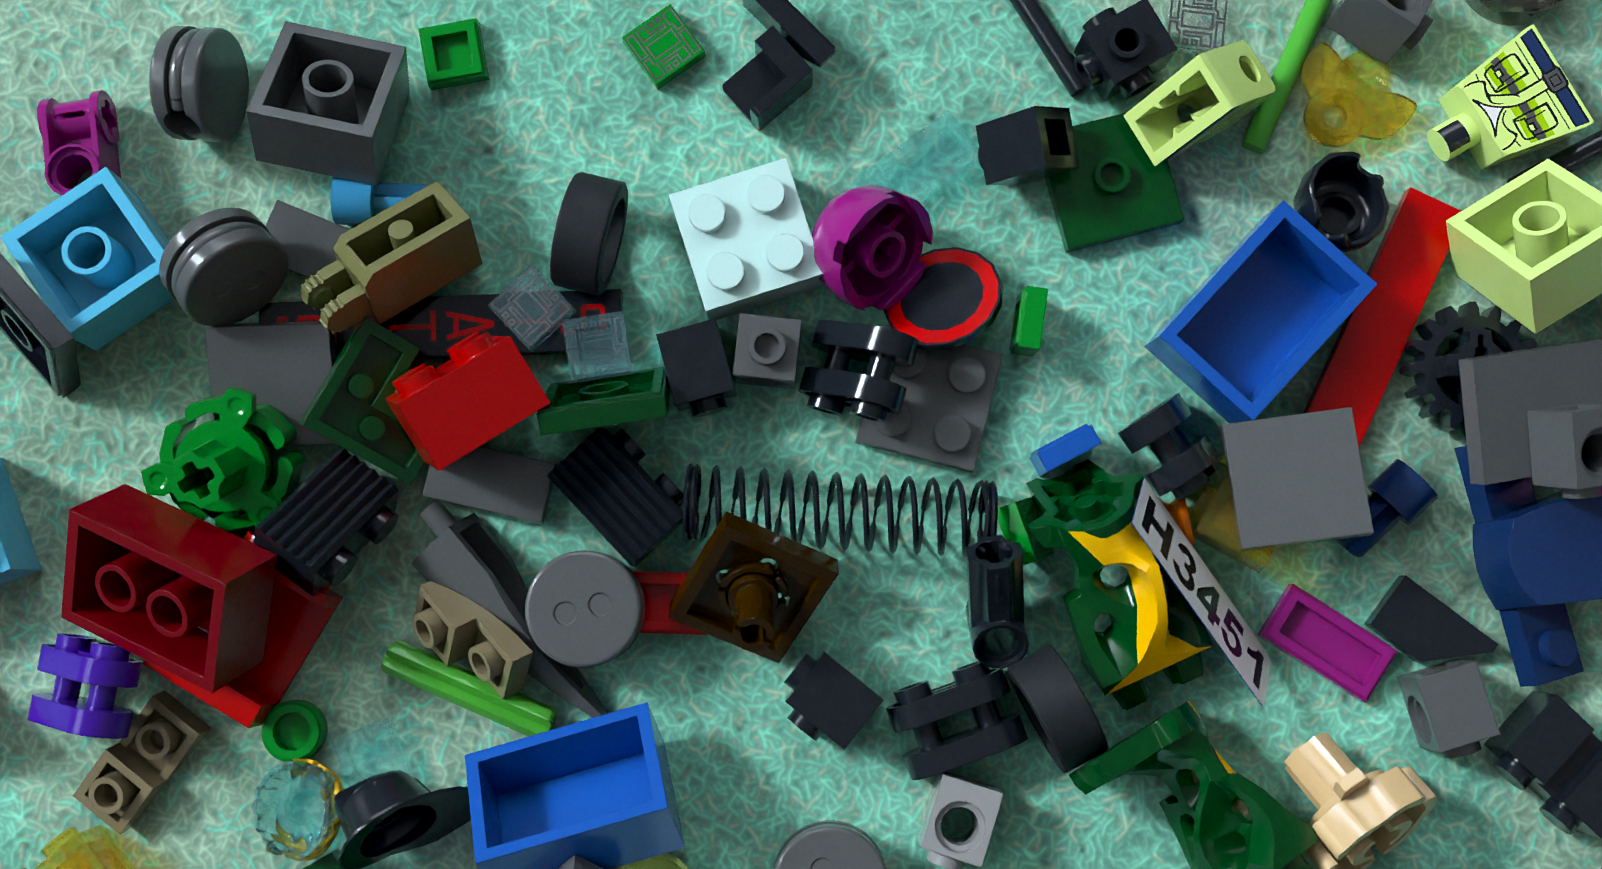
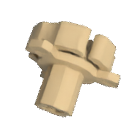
[1284,732,1437,869]

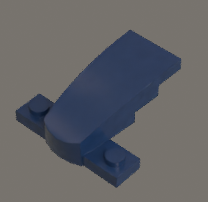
[1454,445,1602,687]

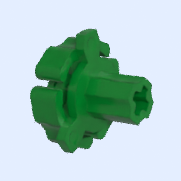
[141,387,305,532]

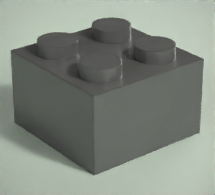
[246,21,410,186]

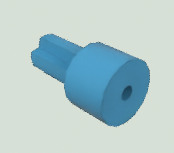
[330,177,428,225]

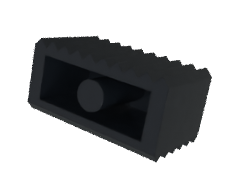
[547,428,684,567]
[254,448,399,596]

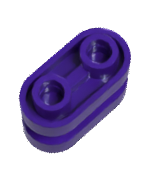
[27,633,143,739]

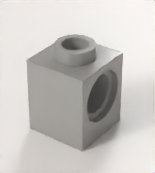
[917,771,1003,869]

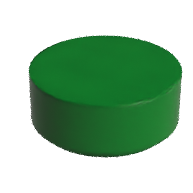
[261,699,328,763]

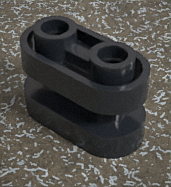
[798,320,920,423]
[1118,393,1220,500]
[886,661,1028,780]

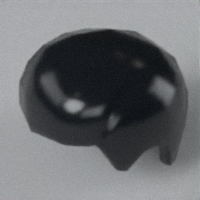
[1293,151,1389,252]

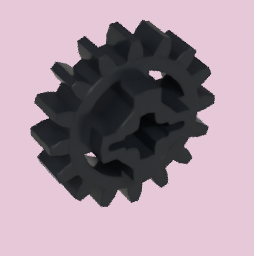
[1399,301,1537,436]

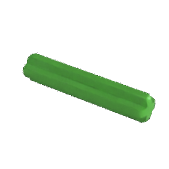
[381,640,557,737]

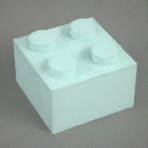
[669,158,823,320]

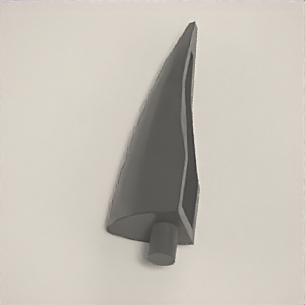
[412,500,608,718]

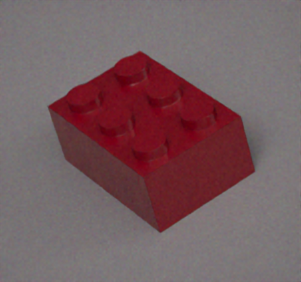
[61,484,277,693]

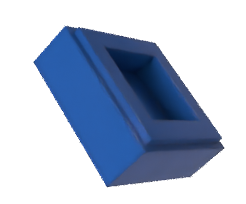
[1029,423,1102,476]

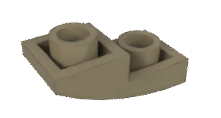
[412,581,533,700]
[73,690,211,835]

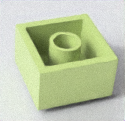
[1446,159,1602,334]

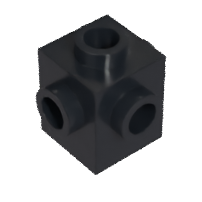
[1074,0,1177,102]

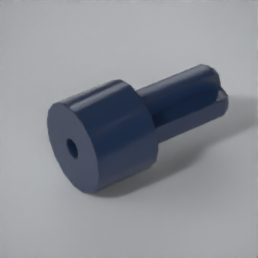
[1337,459,1438,558]

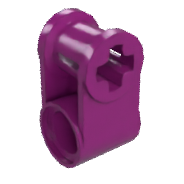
[37,90,121,196]

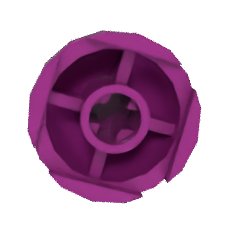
[812,184,933,311]

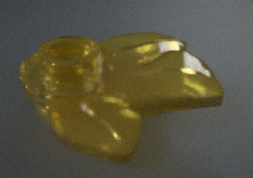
[1301,42,1417,148]

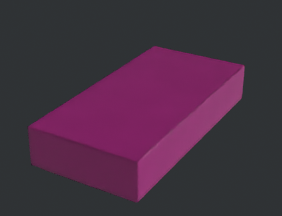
[1257,584,1398,703]

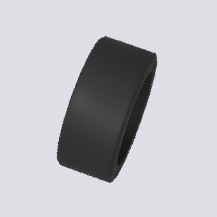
[550,172,628,296]
[1007,645,1109,773]

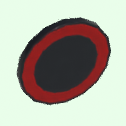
[883,247,1003,351]

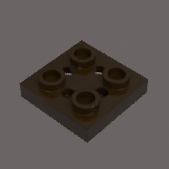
[669,512,839,663]

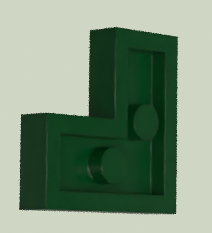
[299,317,424,485]

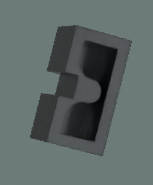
[1484,691,1602,839]

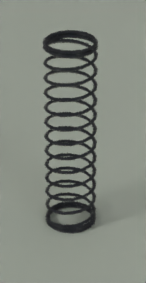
[682,463,998,558]

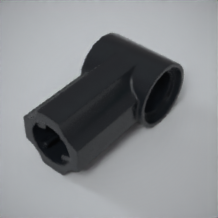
[965,535,1029,669]

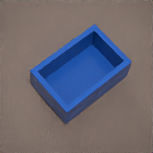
[1144,200,1377,423]
[465,702,685,869]

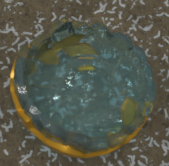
[252,759,344,861]

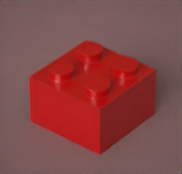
[385,332,550,471]

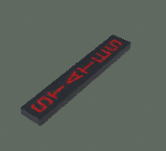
[259,289,625,360]

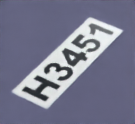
[1131,478,1271,708]

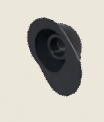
[334,770,471,869]

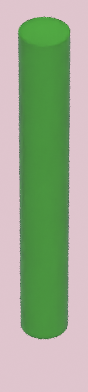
[1241,0,1332,155]

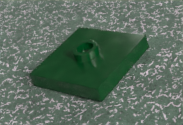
[1045,112,1184,253]
[537,367,670,436]

